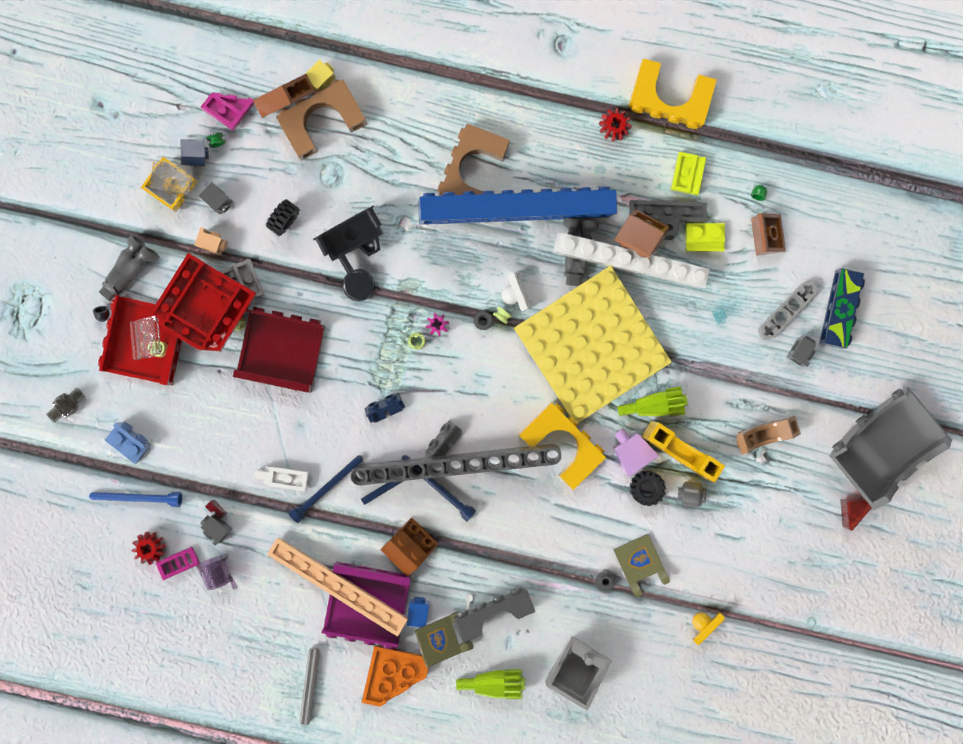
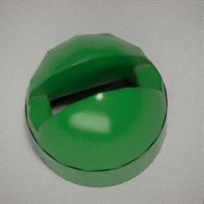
[750,185,767,201]

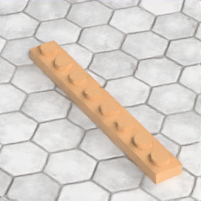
[267,537,409,636]

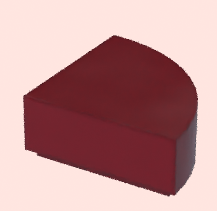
[205,499,227,518]

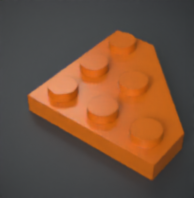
[361,644,429,707]

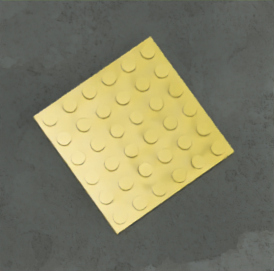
[513,266,671,423]

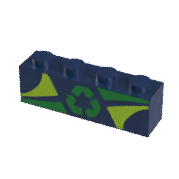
[819,268,865,349]

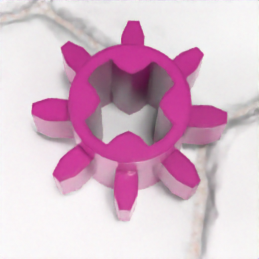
[425,313,449,337]

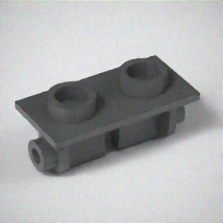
[426,420,462,457]

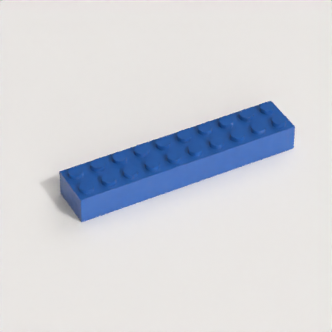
[418,187,617,225]

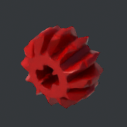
[599,108,632,142]
[131,531,166,565]

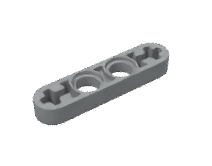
[758,281,818,340]

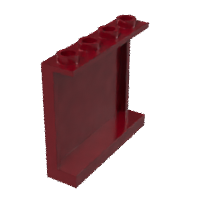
[233,307,325,393]

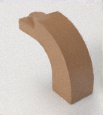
[736,416,801,454]

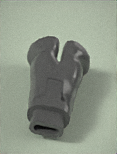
[563,218,599,286]
[99,235,160,301]

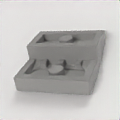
[219,259,265,300]

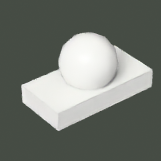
[501,273,531,311]

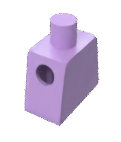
[613,428,659,477]

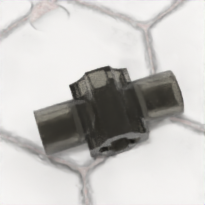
[46,388,85,423]

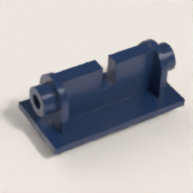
[364,393,405,423]

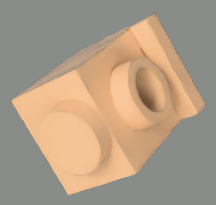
[194,227,228,255]

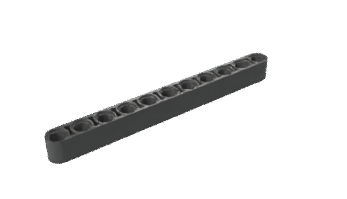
[351,444,561,486]

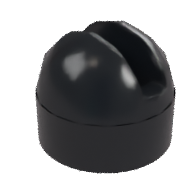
[93,306,110,322]

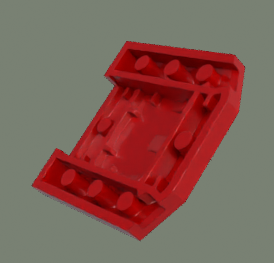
[152,253,257,352]

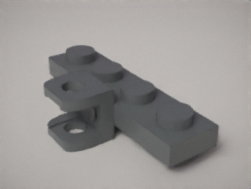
[629,200,707,240]

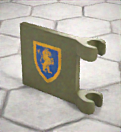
[613,534,670,597]
[415,611,474,668]

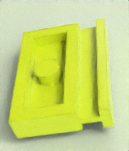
[670,152,706,196]
[685,223,725,252]

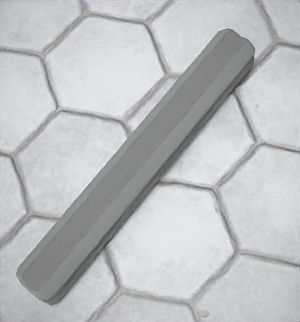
[299,648,319,725]

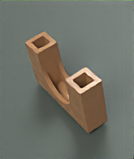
[276,79,367,161]
[437,124,510,196]

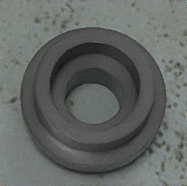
[474,311,493,330]
[595,571,615,591]

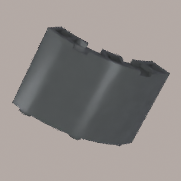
[830,387,952,510]

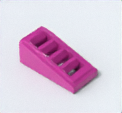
[155,547,200,581]

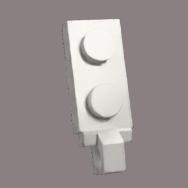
[254,466,309,491]

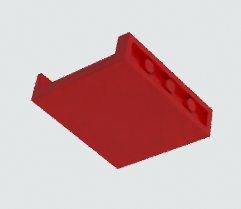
[98,295,182,386]

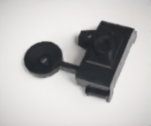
[313,205,384,302]

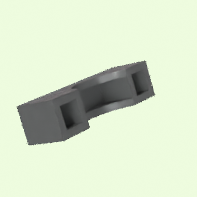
[453,587,536,643]

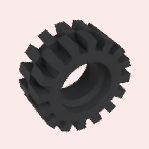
[266,199,300,236]
[629,470,666,506]

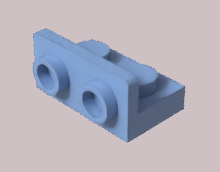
[105,422,151,464]

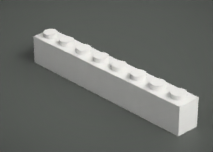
[553,233,710,288]

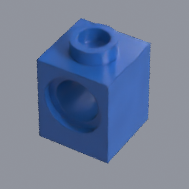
[407,597,430,627]

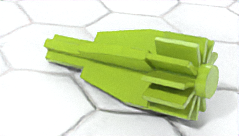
[617,386,688,417]
[456,669,526,699]

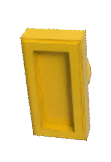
[692,612,725,645]

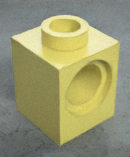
[305,59,336,91]

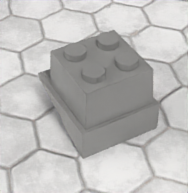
[545,636,612,710]

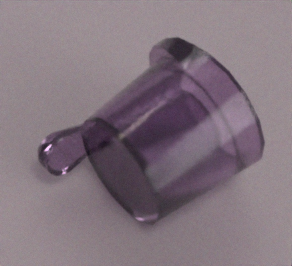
[196,554,238,590]

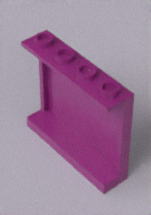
[321,561,411,649]

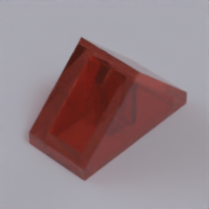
[840,498,872,531]

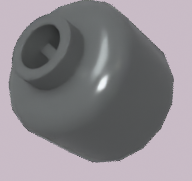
[678,482,706,508]

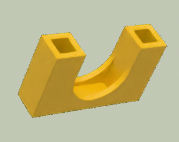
[628,58,717,129]
[518,402,606,490]
[641,421,725,483]

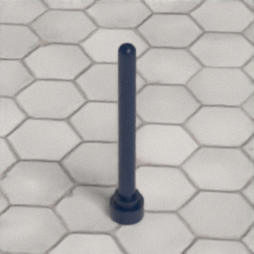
[288,455,363,524]
[401,455,477,522]

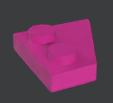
[201,92,254,131]

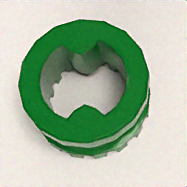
[206,132,226,148]

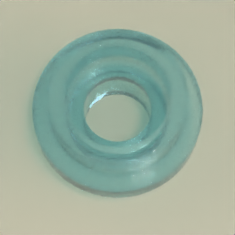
[712,306,728,325]

